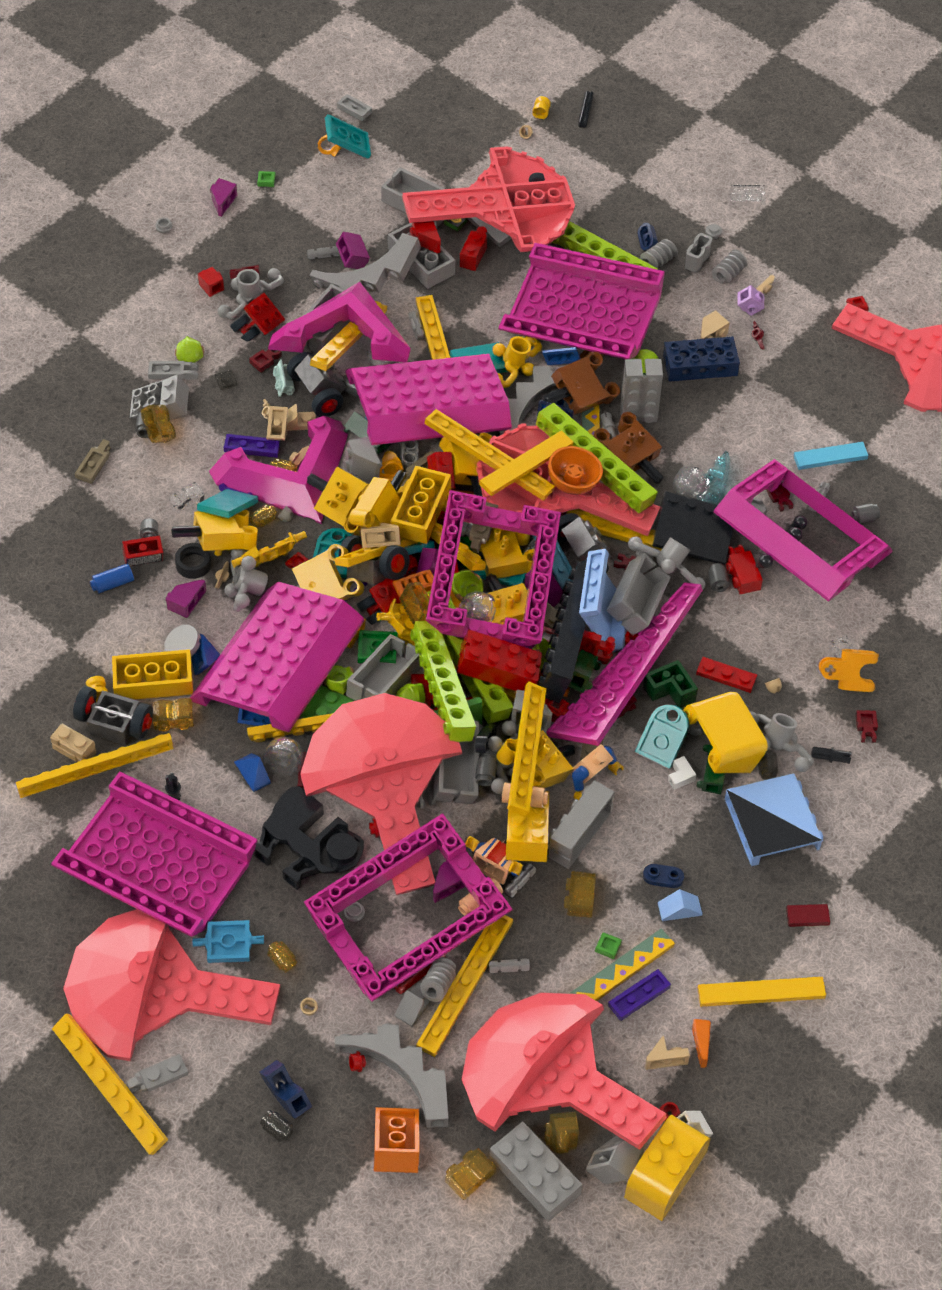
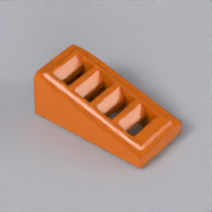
[392,570,434,598]
[692,1019,711,1068]

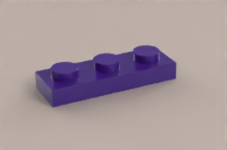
[223,434,280,458]
[608,969,671,1021]

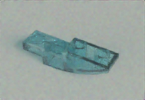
[697,451,730,505]

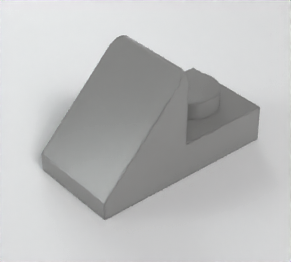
[395,982,432,1027]

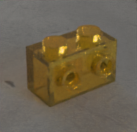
[544,1111,579,1154]

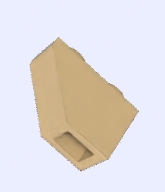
[700,310,730,339]

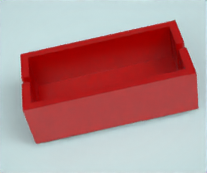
[457,629,542,691]

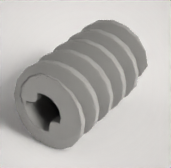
[640,239,678,268]
[712,249,748,283]
[420,957,456,1002]

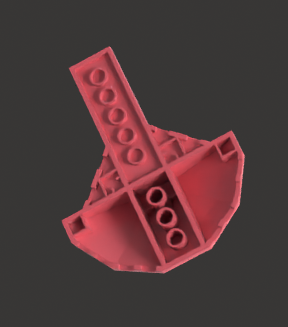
[402,146,575,252]
[832,303,942,412]
[476,424,661,536]
[300,693,462,895]
[63,909,281,1061]
[462,993,667,1150]

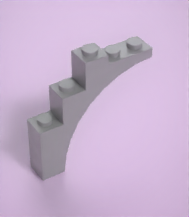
[310,233,421,293]
[499,366,558,436]
[335,1023,448,1128]

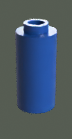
[90,563,134,594]

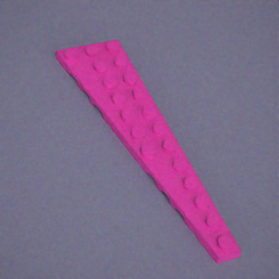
[546,582,703,746]

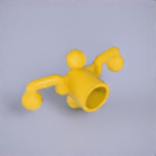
[492,336,543,388]

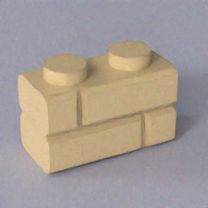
[50,724,97,762]

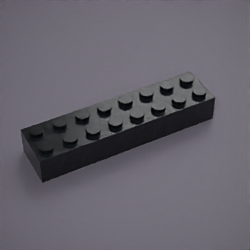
[537,562,586,703]

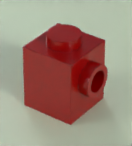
[198,267,224,297]

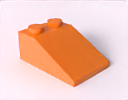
[374,1107,419,1173]

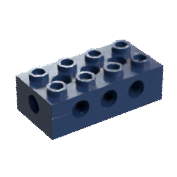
[663,336,740,382]

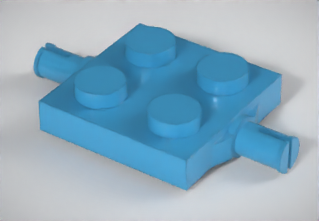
[192,920,264,963]

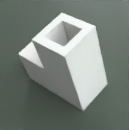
[668,756,696,790]
[677,1111,713,1137]

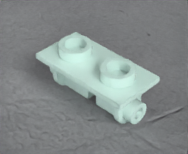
[273,359,295,397]

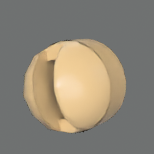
[519,125,533,139]
[765,678,782,693]
[300,997,318,1016]

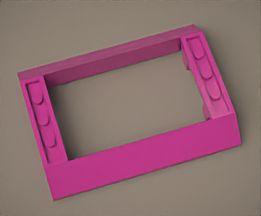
[714,459,893,602]
[426,490,561,647]
[304,813,512,1002]

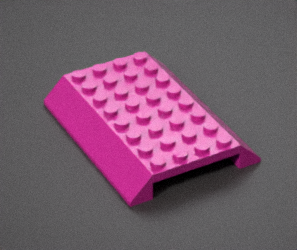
[498,243,665,359]
[346,354,512,445]
[189,582,364,732]
[51,771,258,937]

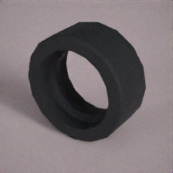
[175,543,211,579]

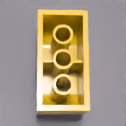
[624,1115,710,1221]

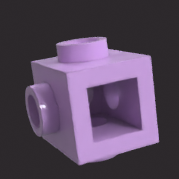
[738,285,765,315]

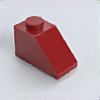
[410,221,441,253]

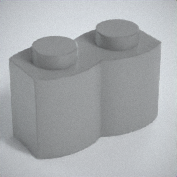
[685,233,712,273]

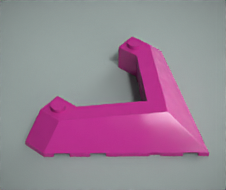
[268,281,411,363]
[209,416,348,524]

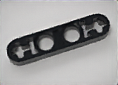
[475,724,497,753]

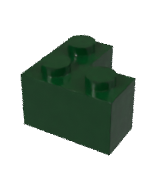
[643,660,698,708]

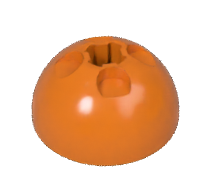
[548,446,603,495]

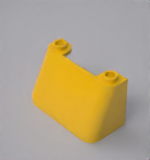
[683,692,768,773]

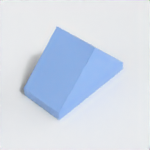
[658,889,702,921]

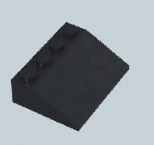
[652,491,733,565]

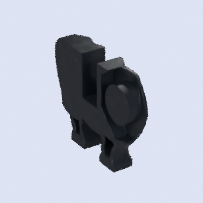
[254,786,364,890]

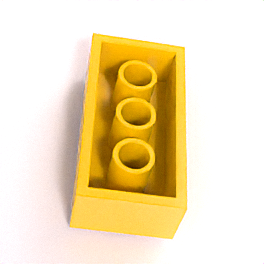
[391,466,451,544]
[112,649,194,700]
[506,791,549,862]

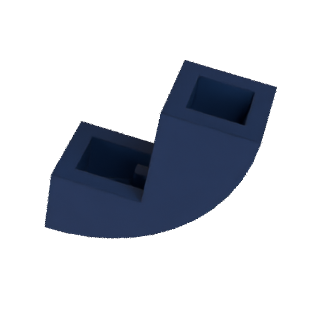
[259,1060,312,1119]

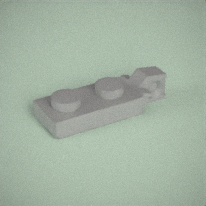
[126,1054,188,1092]

